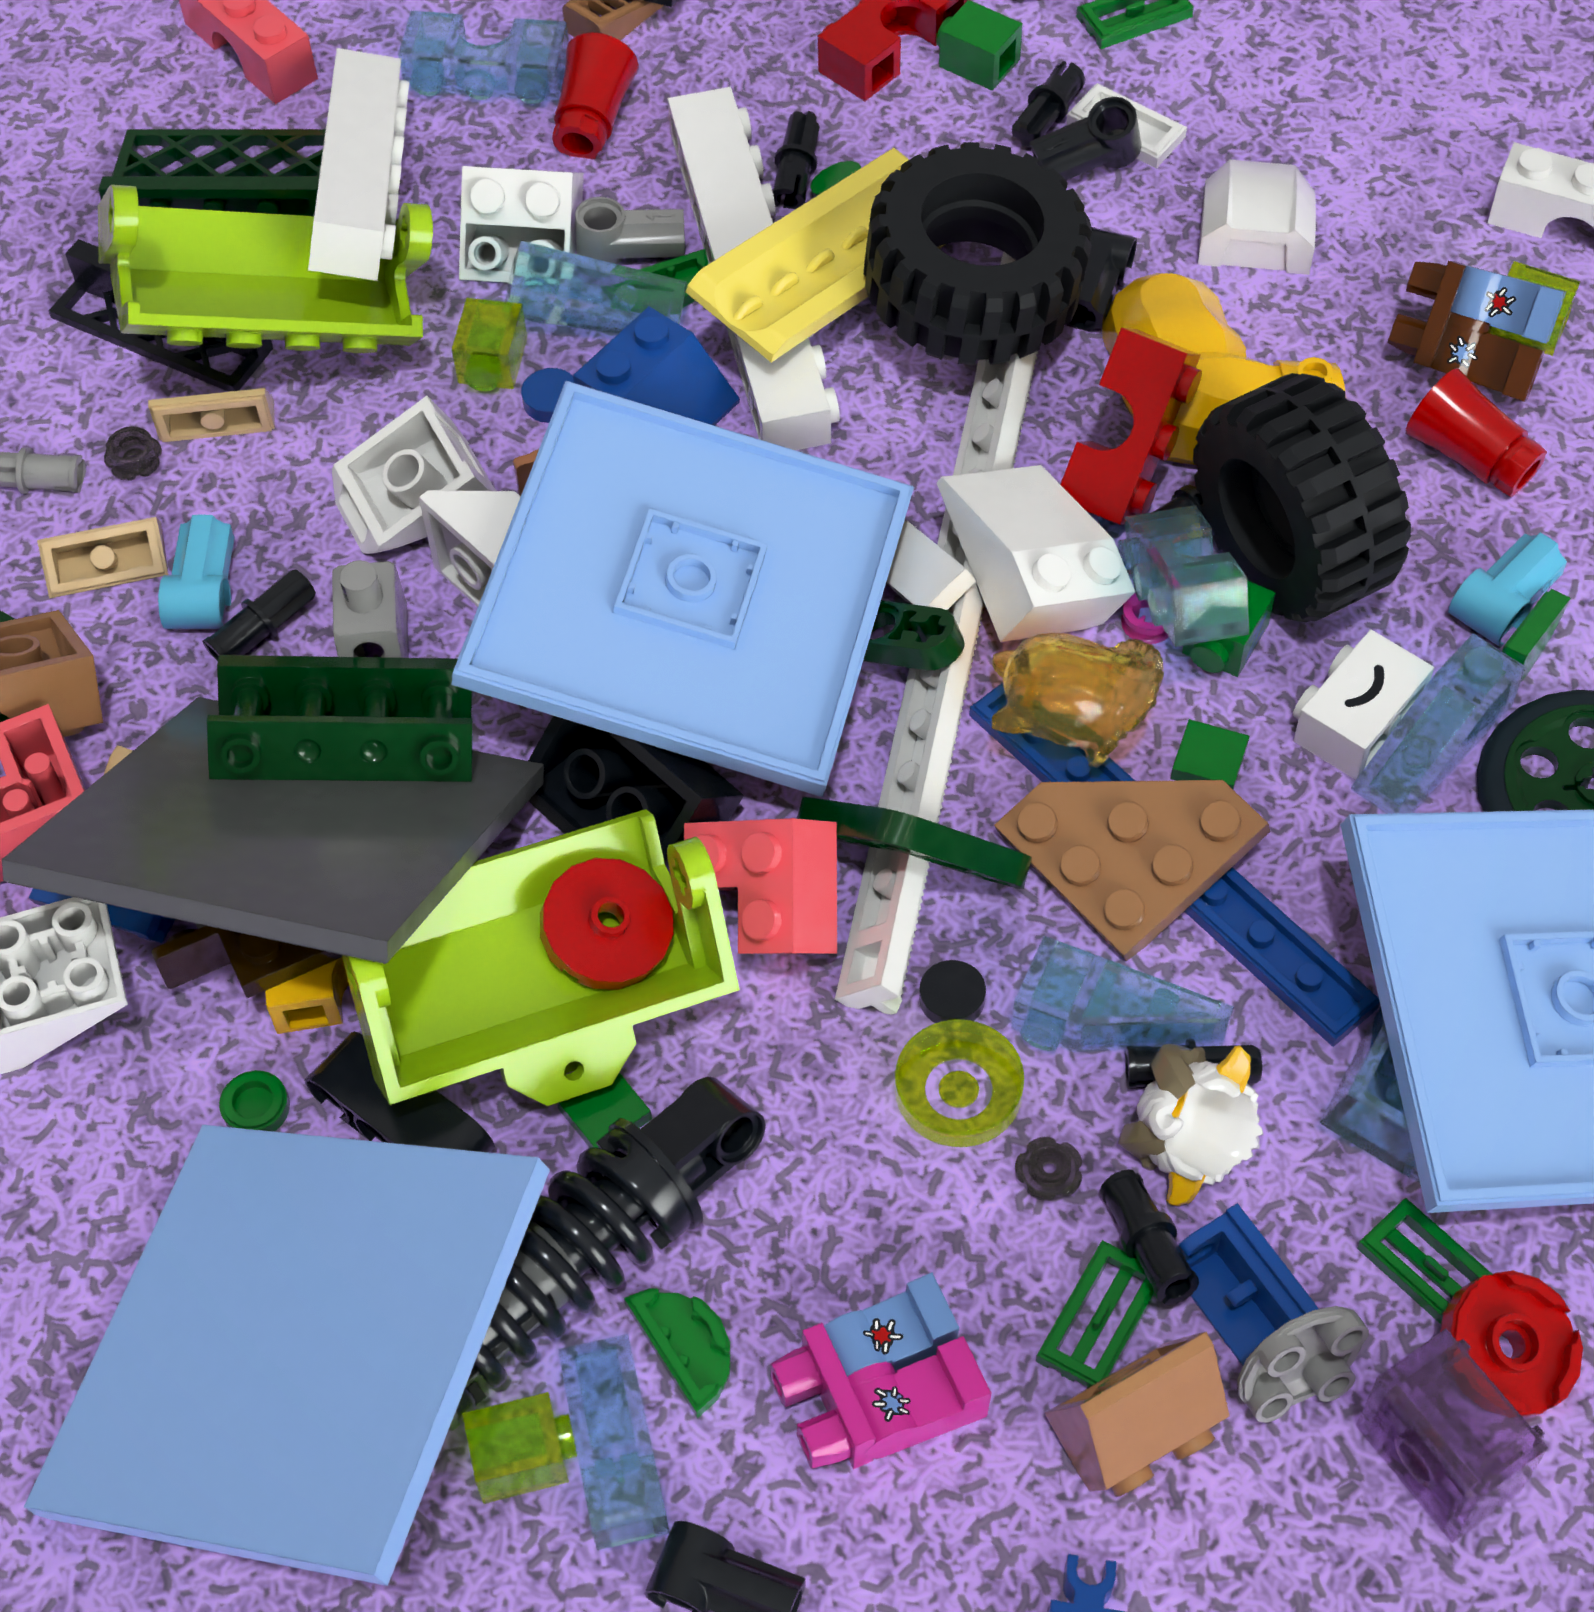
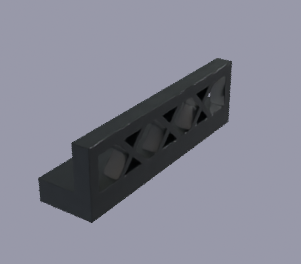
[48,239,273,392]

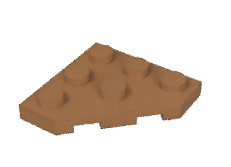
[994,780,1271,961]

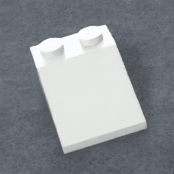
[937,465,1135,642]

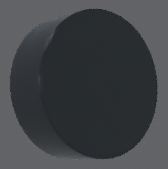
[919,960,986,1028]

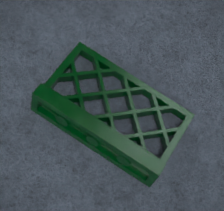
[98,129,326,216]

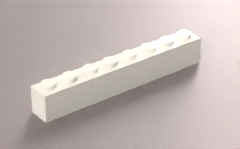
[668,87,840,450]

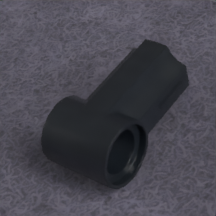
[1029,96,1142,180]
[1066,227,1137,332]
[644,1521,806,1612]

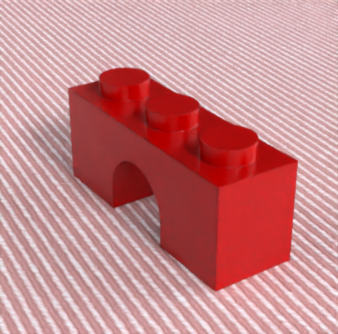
[817,0,968,102]
[1060,327,1202,525]

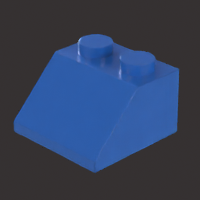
[573,306,740,426]

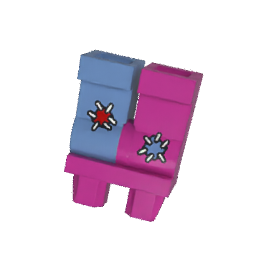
[770,1272,992,1469]

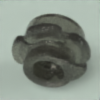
[104,426,162,481]
[1015,1137,1082,1201]

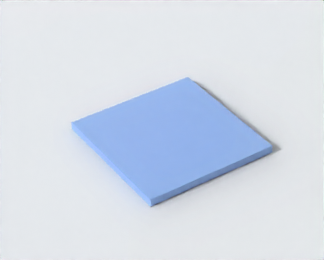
[452,381,914,797]
[1340,809,1594,1213]
[24,1125,550,1586]

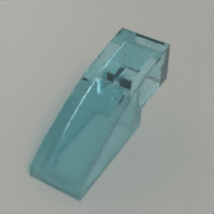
[558,1334,670,1550]

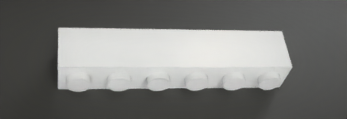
[308,48,409,281]

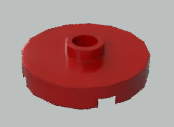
[540,858,673,990]
[1439,1271,1583,1419]

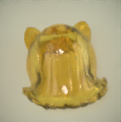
[991,632,1164,768]

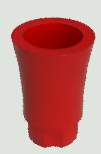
[552,33,639,160]
[1405,368,1547,497]

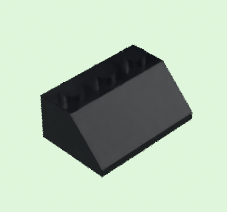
[528,716,744,875]

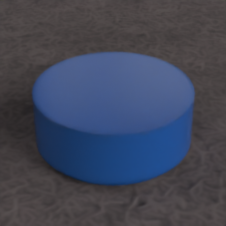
[521,368,574,423]

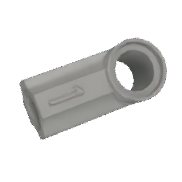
[575,197,685,270]

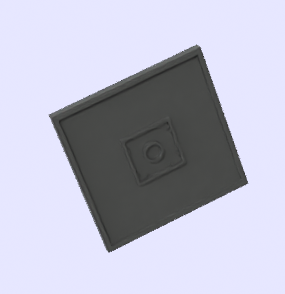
[2,697,544,964]

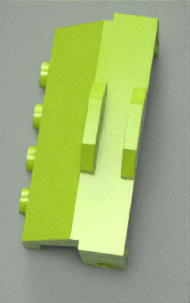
[98,185,433,353]
[342,809,740,1106]

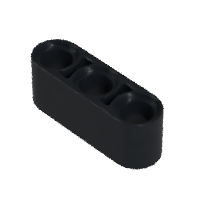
[304,1031,495,1153]

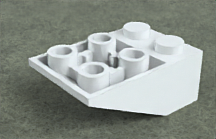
[0,897,128,1074]

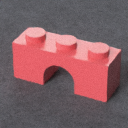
[179,0,318,104]

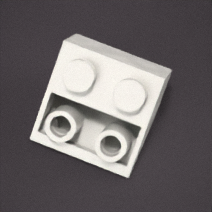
[459,166,584,286]

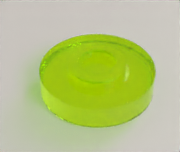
[895,1019,1024,1147]

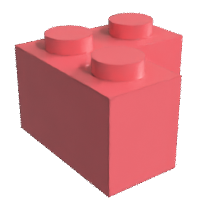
[0,704,85,882]
[684,818,837,954]

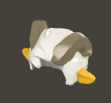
[1118,1044,1264,1206]

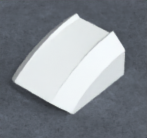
[1198,159,1316,275]
[332,396,497,554]

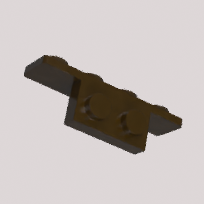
[151,926,342,998]

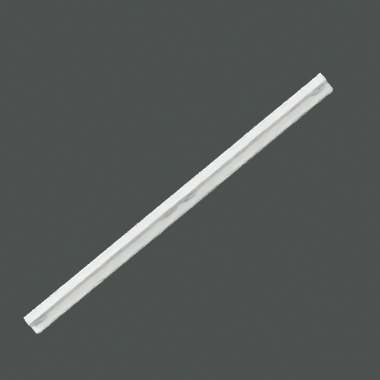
[835,252,1038,1015]

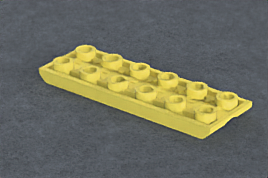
[686,148,946,363]

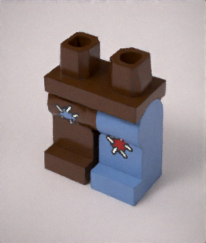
[1388,261,1567,402]

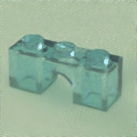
[398,11,569,104]
[1117,505,1249,647]

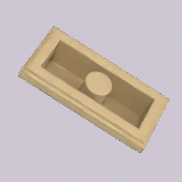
[148,388,275,442]
[37,517,168,598]

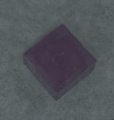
[1356,1329,1548,1544]

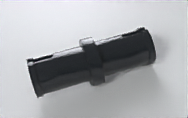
[1100,1169,1199,1305]

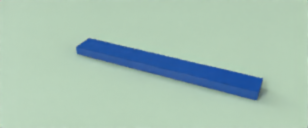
[969,673,1380,1047]

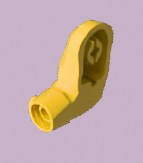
[1102,273,1346,465]

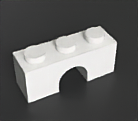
[1488,142,1594,238]

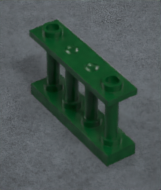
[207,655,472,782]

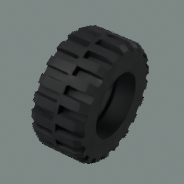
[863,142,1092,365]
[1193,373,1411,623]

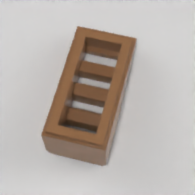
[562,0,664,40]

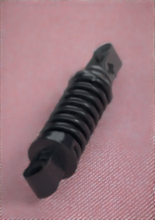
[449,1077,766,1432]

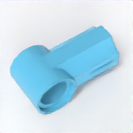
[158,515,235,629]
[1448,532,1567,647]

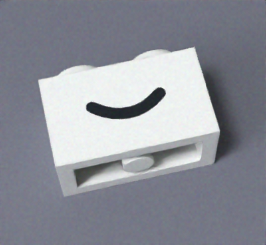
[1293,629,1434,781]

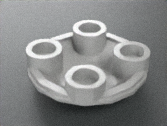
[1237,1306,1369,1423]

